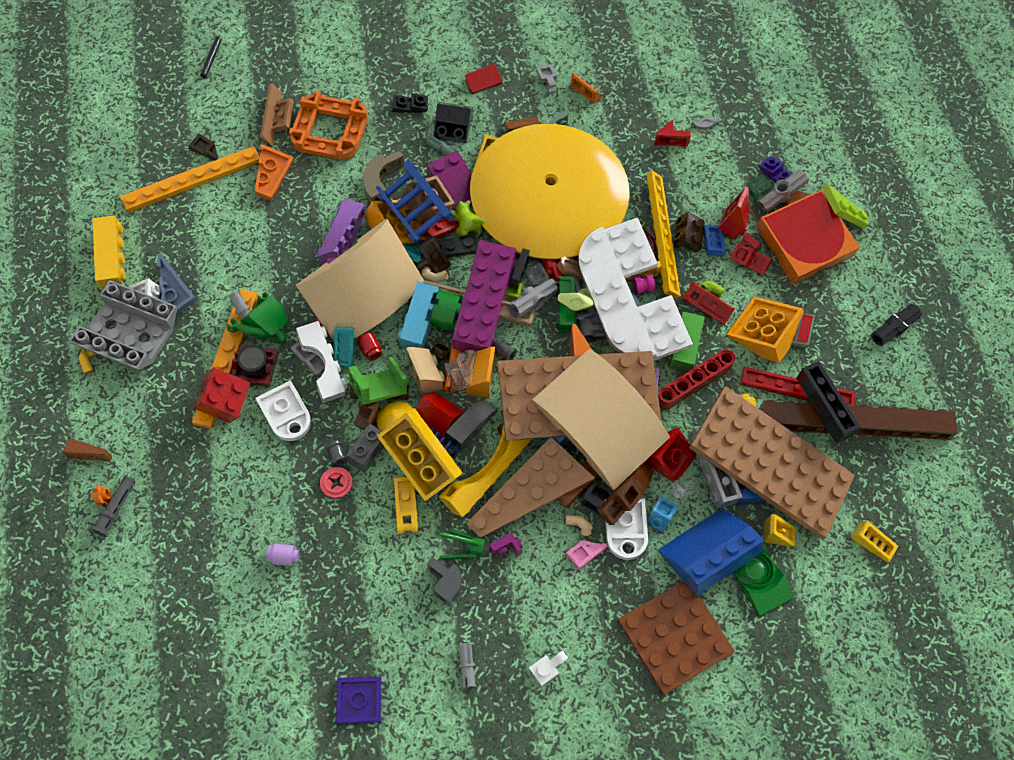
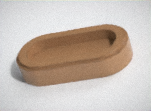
[558,257,584,282]

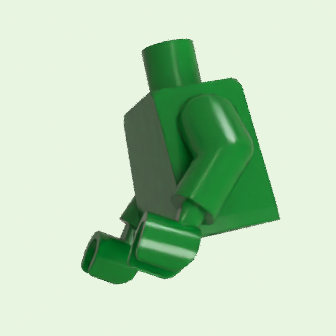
[227,292,288,343]

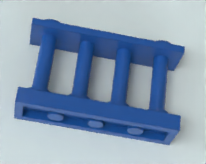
[375,159,456,243]

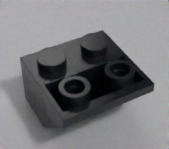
[433,102,473,143]

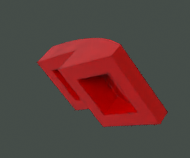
[729,243,773,275]

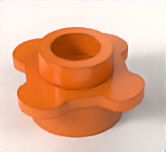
[92,484,111,506]

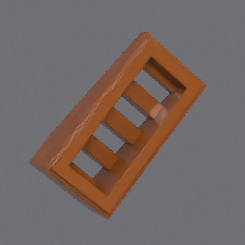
[63,438,112,461]

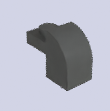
[427,557,462,607]

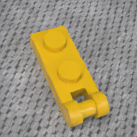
[394,477,418,534]

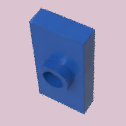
[703,225,726,256]

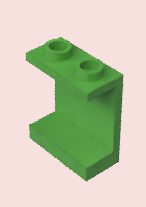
[348,357,409,405]

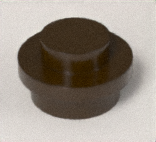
[431,344,449,360]

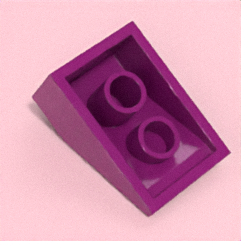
[427,150,472,211]

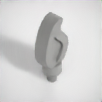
[693,117,720,130]

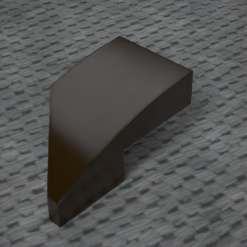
[189,133,218,161]

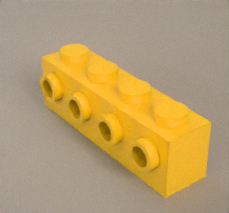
[93,215,126,290]

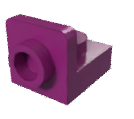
[489,533,523,557]

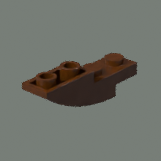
[598,460,653,525]

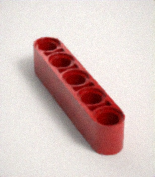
[658,350,736,410]

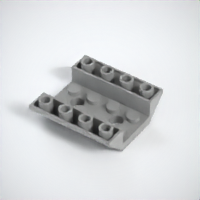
[69,280,177,370]

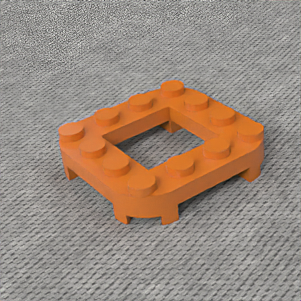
[289,91,368,160]

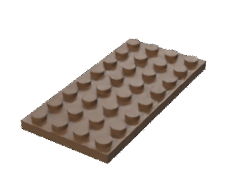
[497,351,661,441]
[689,386,855,540]

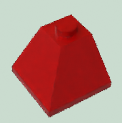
[717,186,749,240]
[646,428,696,484]

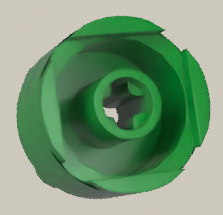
[431,290,464,332]

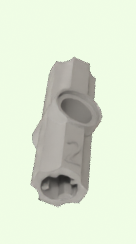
[757,170,809,213]
[508,278,558,318]

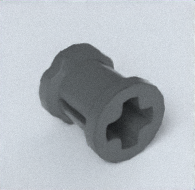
[325,441,348,467]

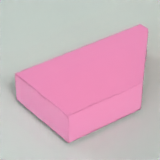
[566,540,608,570]

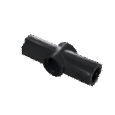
[871,304,922,346]

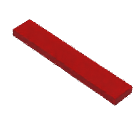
[740,366,856,406]

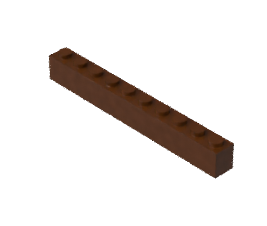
[759,400,958,440]

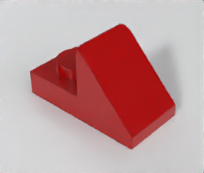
[654,120,691,147]

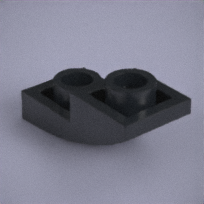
[392,93,428,113]

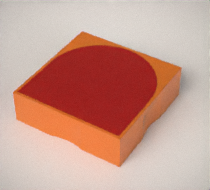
[756,190,860,285]

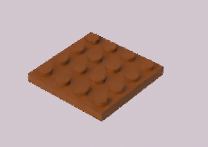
[617,581,735,695]

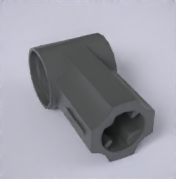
[579,319,607,342]

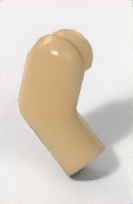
[421,267,448,283]
[565,515,593,536]

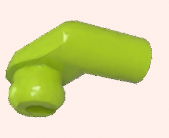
[699,281,725,297]

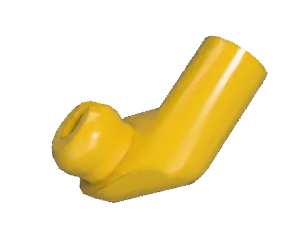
[78,349,96,374]

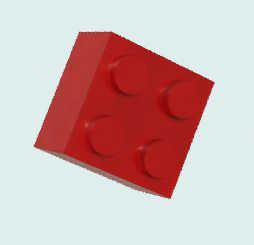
[194,367,250,423]

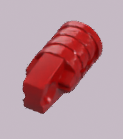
[539,258,563,281]

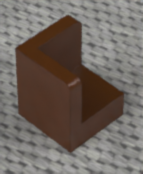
[354,401,380,429]

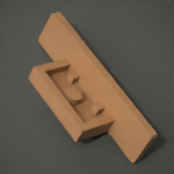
[260,83,294,147]

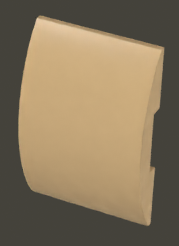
[295,219,424,342]
[532,349,670,490]

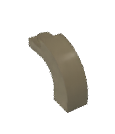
[363,151,404,203]

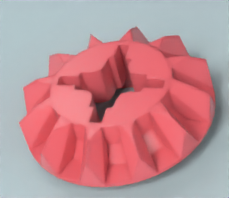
[320,467,353,499]

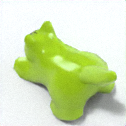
[451,200,485,236]

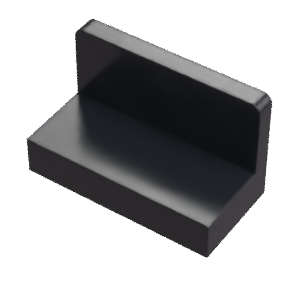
[508,248,530,290]

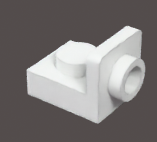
[130,279,161,300]

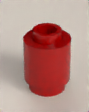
[357,332,382,361]

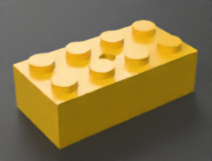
[377,408,462,501]

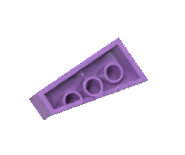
[317,199,366,266]

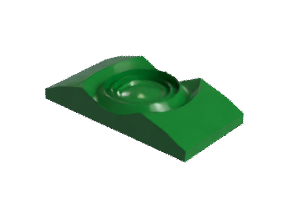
[733,543,794,617]

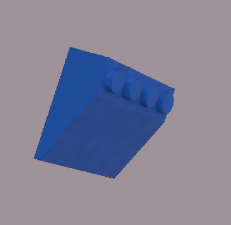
[658,508,764,596]

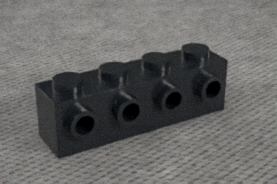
[796,361,861,444]

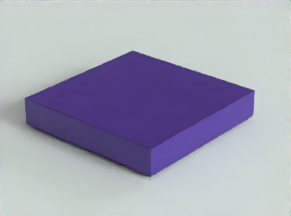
[336,677,381,724]

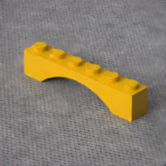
[439,425,533,517]

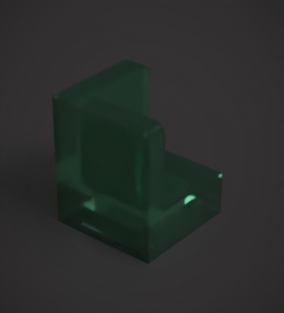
[746,175,774,206]

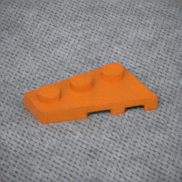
[255,144,294,201]

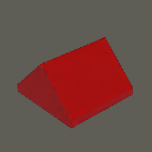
[416,391,465,439]

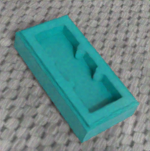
[333,327,354,367]

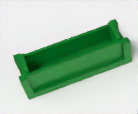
[555,276,575,333]

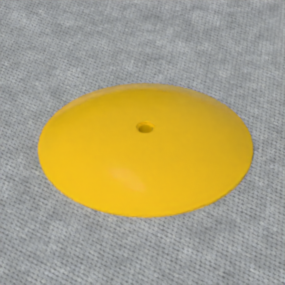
[470,124,629,259]

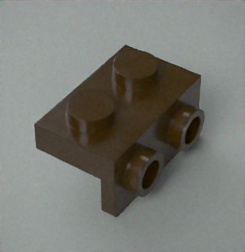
[674,211,705,252]

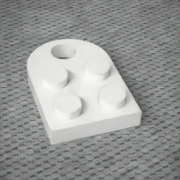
[255,380,311,441]
[604,499,648,560]

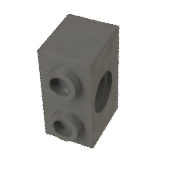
[347,424,384,473]

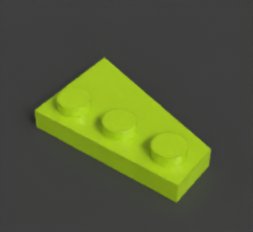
[822,183,869,229]

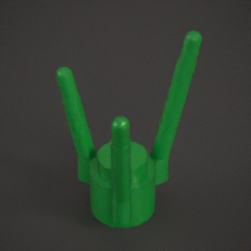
[438,529,485,560]

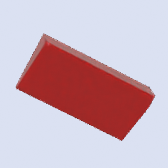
[465,64,502,94]

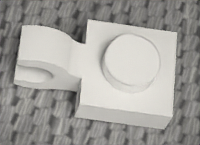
[529,651,567,687]

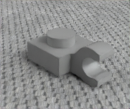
[536,64,557,94]

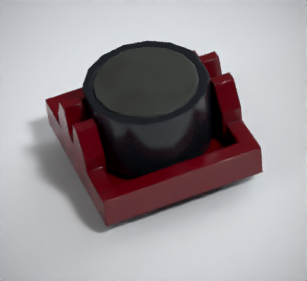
[231,344,279,387]

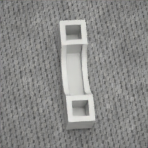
[296,321,347,403]

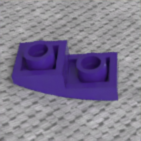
[759,156,792,183]

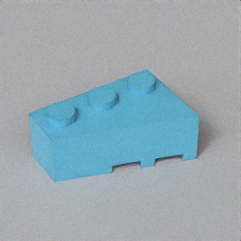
[398,281,439,348]

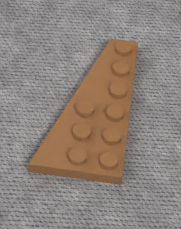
[466,437,595,538]

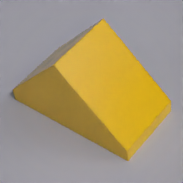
[763,514,795,547]

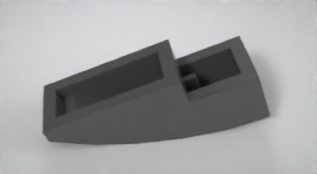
[446,398,498,449]

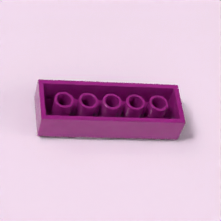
[452,240,516,353]

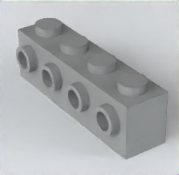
[689,427,742,509]

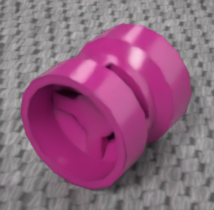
[632,274,655,295]

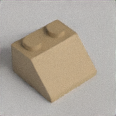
[406,347,445,396]

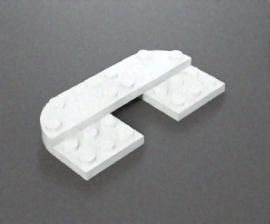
[579,217,693,361]

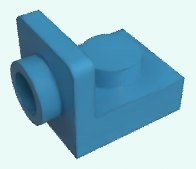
[647,496,678,532]

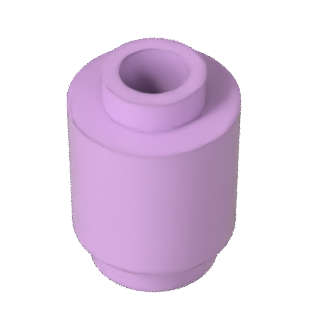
[267,543,299,566]

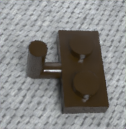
[413,235,451,274]

